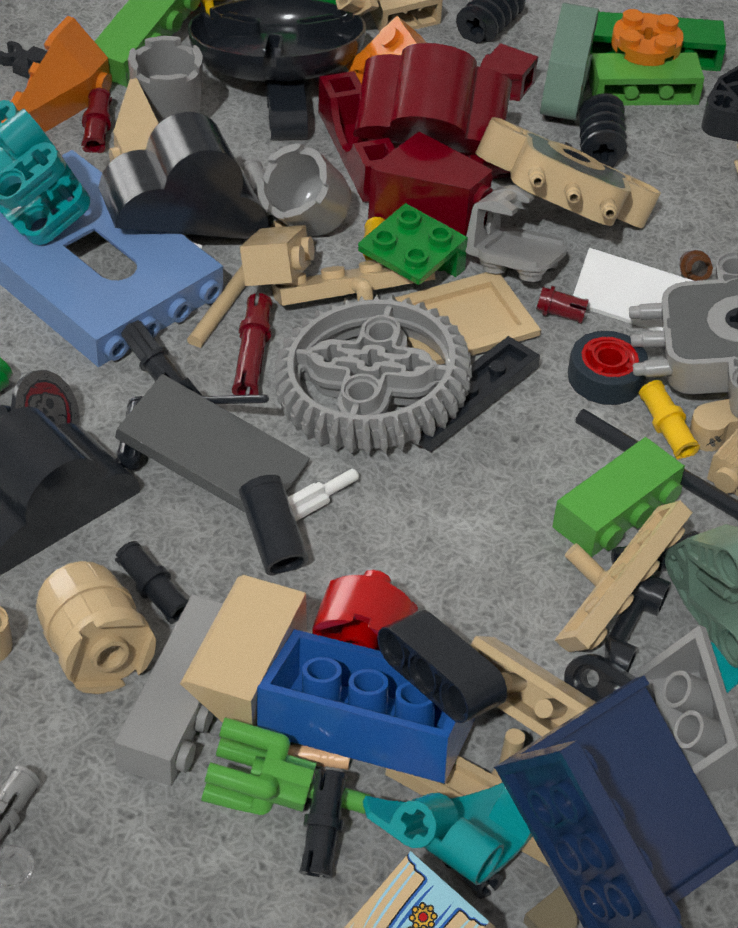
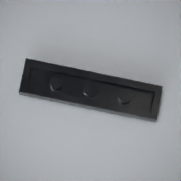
[419,336,540,452]

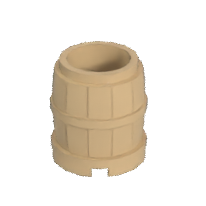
[36,561,156,694]

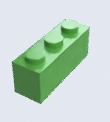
[588,53,705,105]
[552,437,685,557]

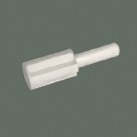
[288,468,359,521]

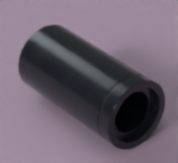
[239,475,309,576]

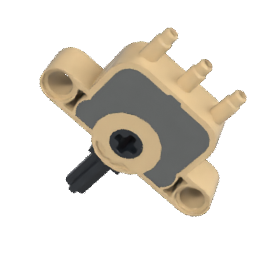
[476,117,661,228]

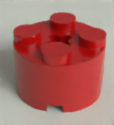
[312,570,419,651]

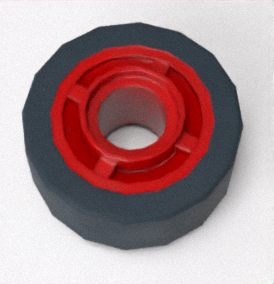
[567,331,648,405]

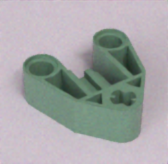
[540,2,599,121]
[665,524,738,668]

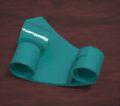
[362,782,533,885]

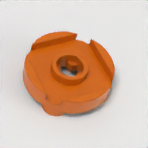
[611,9,684,66]

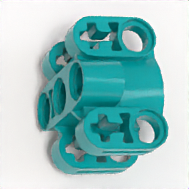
[0,100,90,245]

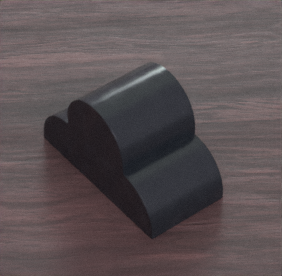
[98,112,268,239]
[0,407,140,576]

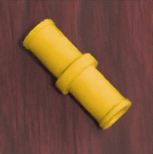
[639,380,700,460]

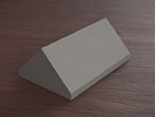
[632,625,738,792]

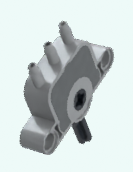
[629,251,738,418]

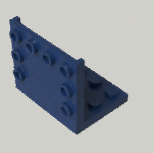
[494,675,738,928]

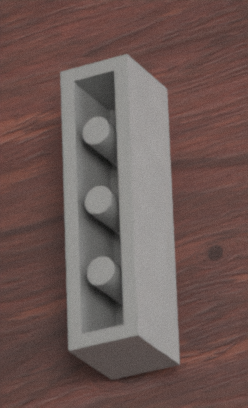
[114,594,223,786]

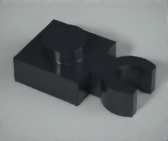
[0,41,47,79]

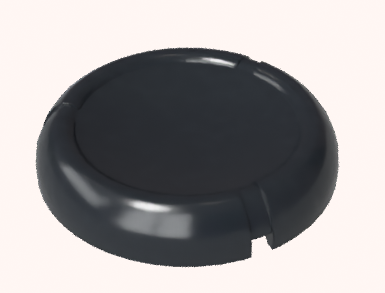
[188,0,366,81]

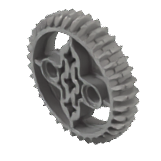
[274,294,472,455]

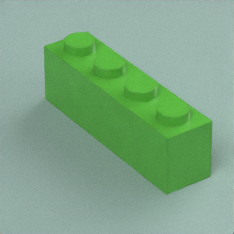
[94,0,200,87]

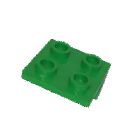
[358,203,468,285]

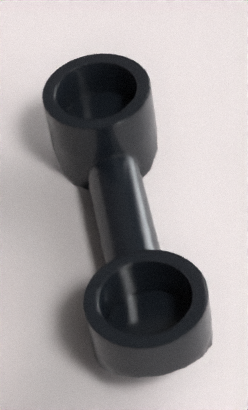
[605,576,671,673]

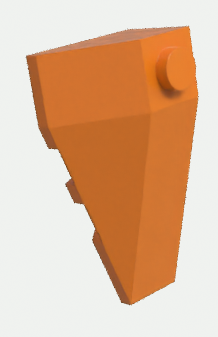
[1,16,112,132]

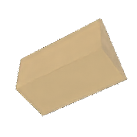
[180,575,307,726]

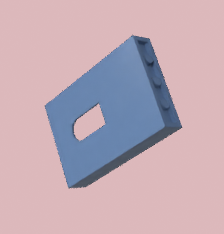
[0,150,223,367]

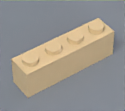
[470,636,597,736]

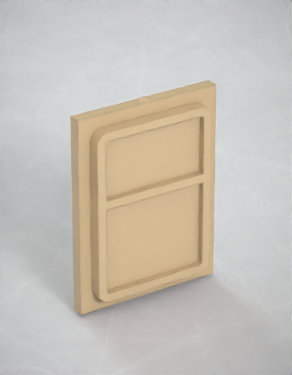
[395,272,541,365]

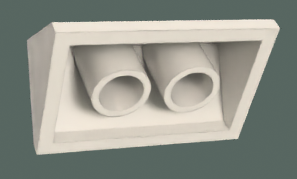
[573,248,694,331]

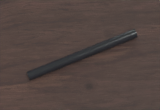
[575,409,738,520]

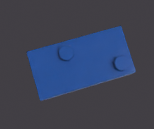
[257,629,475,784]

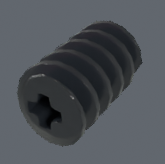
[456,0,525,44]
[579,93,627,168]

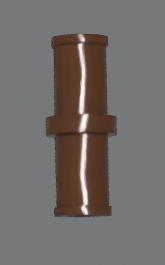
[679,250,713,281]

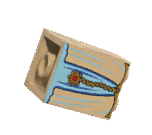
[344,851,496,928]

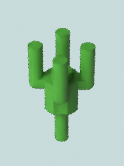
[201,717,370,815]

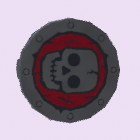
[0,370,80,425]

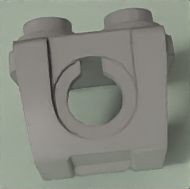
[465,185,567,282]

